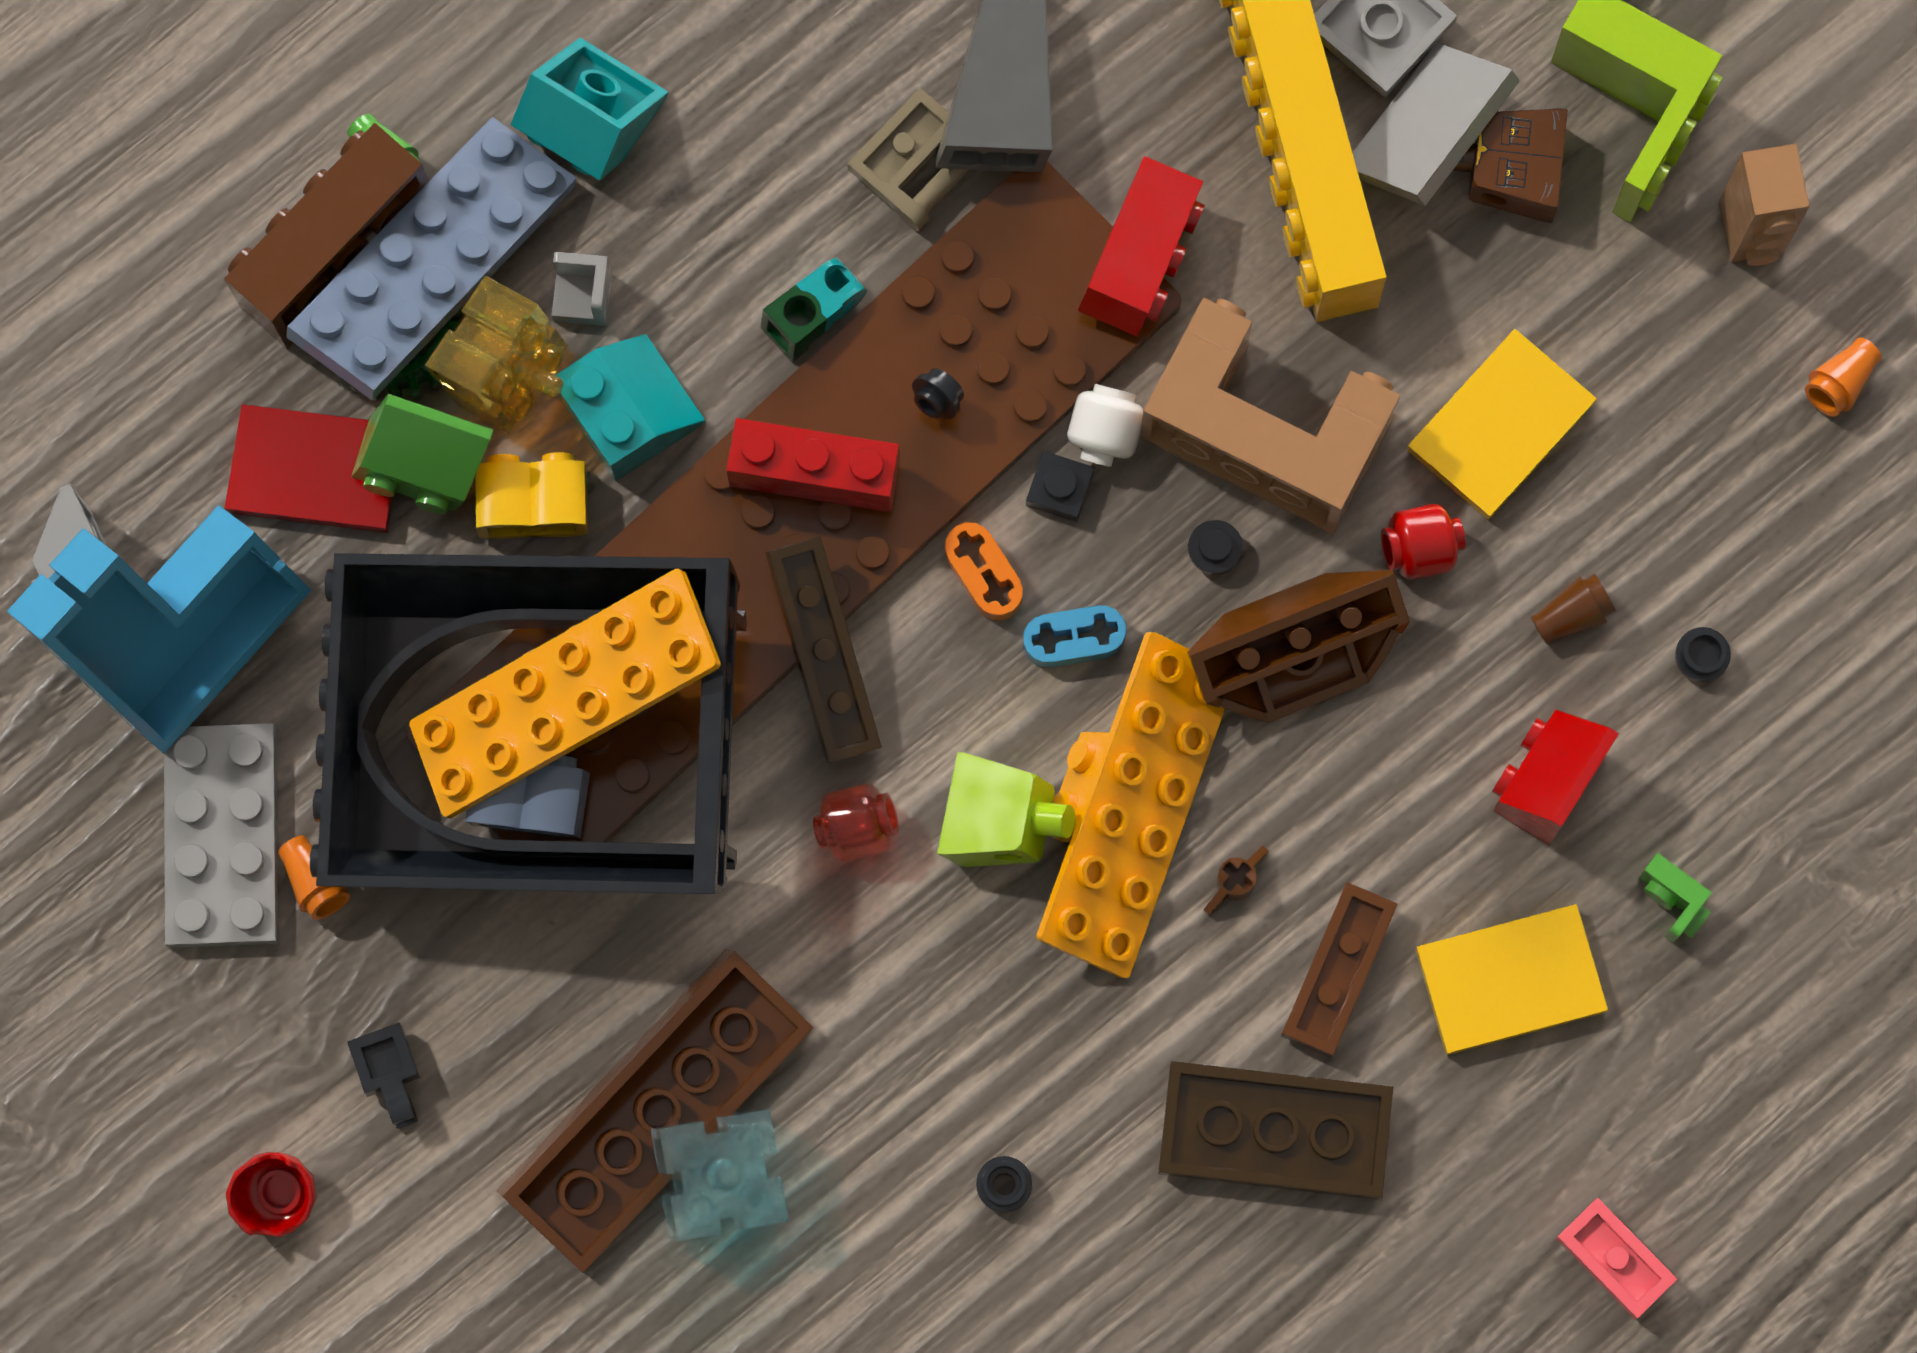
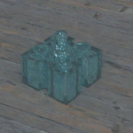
[651,1109,789,1241]

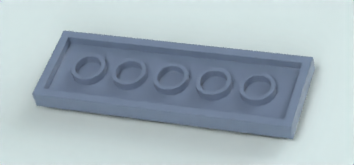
[287,117,577,401]

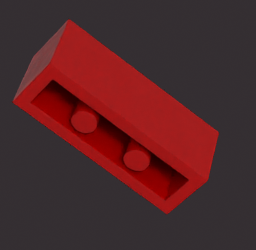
[1077,156,1205,336]
[726,418,900,512]

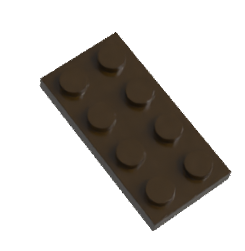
[1158,1061,1394,1200]

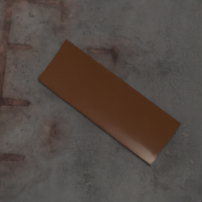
[497,948,814,1273]

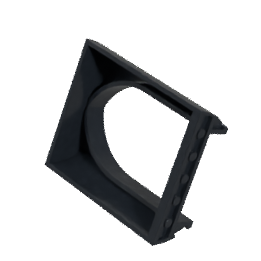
[310,553,747,894]

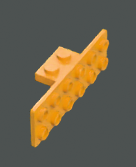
[409,569,721,818]
[1036,632,1225,978]

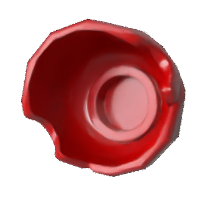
[226,1152,317,1237]

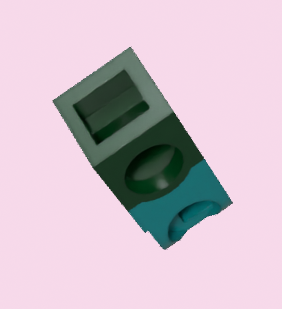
[760,258,867,363]

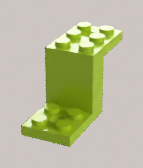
[1551,0,1723,223]

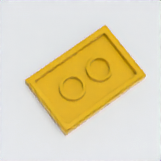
[1407,329,1597,521]
[1415,904,1608,1056]

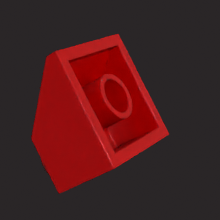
[1492,709,1619,846]

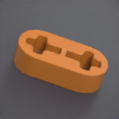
[945,522,1023,621]

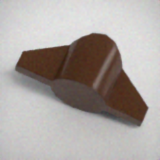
[1203,846,1269,916]

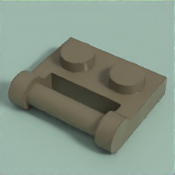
[847,88,970,231]

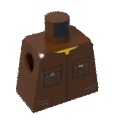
[1452,108,1568,223]

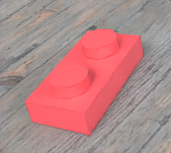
[1556,1198,1677,1320]

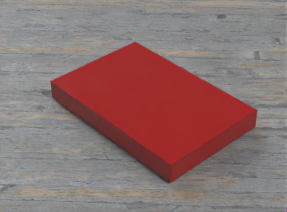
[224,404,394,533]

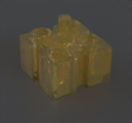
[425,275,568,434]

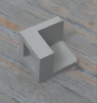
[551,252,613,326]

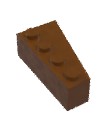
[224,123,429,350]

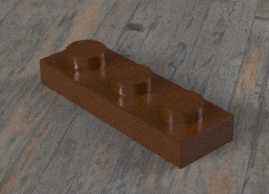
[1281,882,1398,1058]

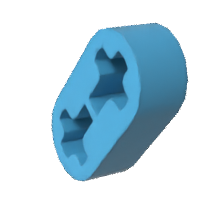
[1023,605,1126,668]

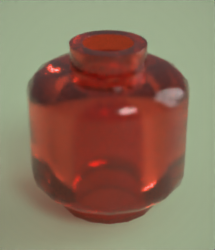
[813,784,899,861]

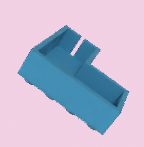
[7,505,312,754]

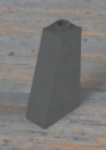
[936,0,1053,172]

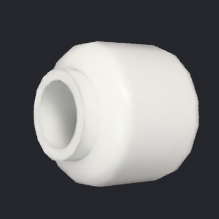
[1067,384,1143,467]

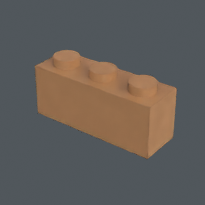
[1719,143,1810,266]

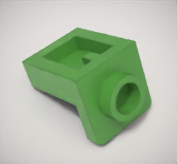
[1639,853,1712,943]

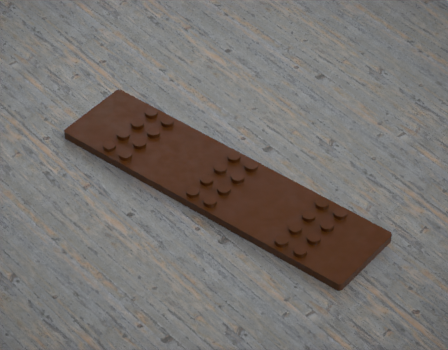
[406,161,1181,842]

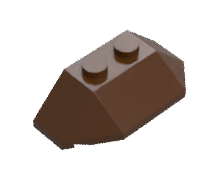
[1187,570,1410,723]

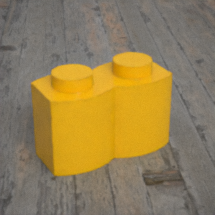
[475,452,588,539]

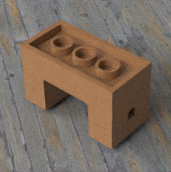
[1140,297,1400,535]

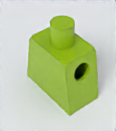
[937,752,1075,867]

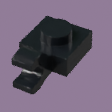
[347,1022,420,1129]

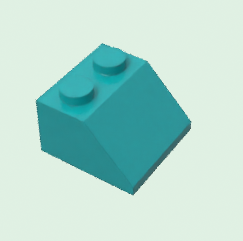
[510,37,669,180]
[551,334,706,482]

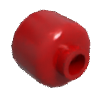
[1380,504,1466,580]

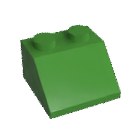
[351,394,493,514]

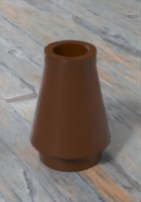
[1530,573,1616,645]

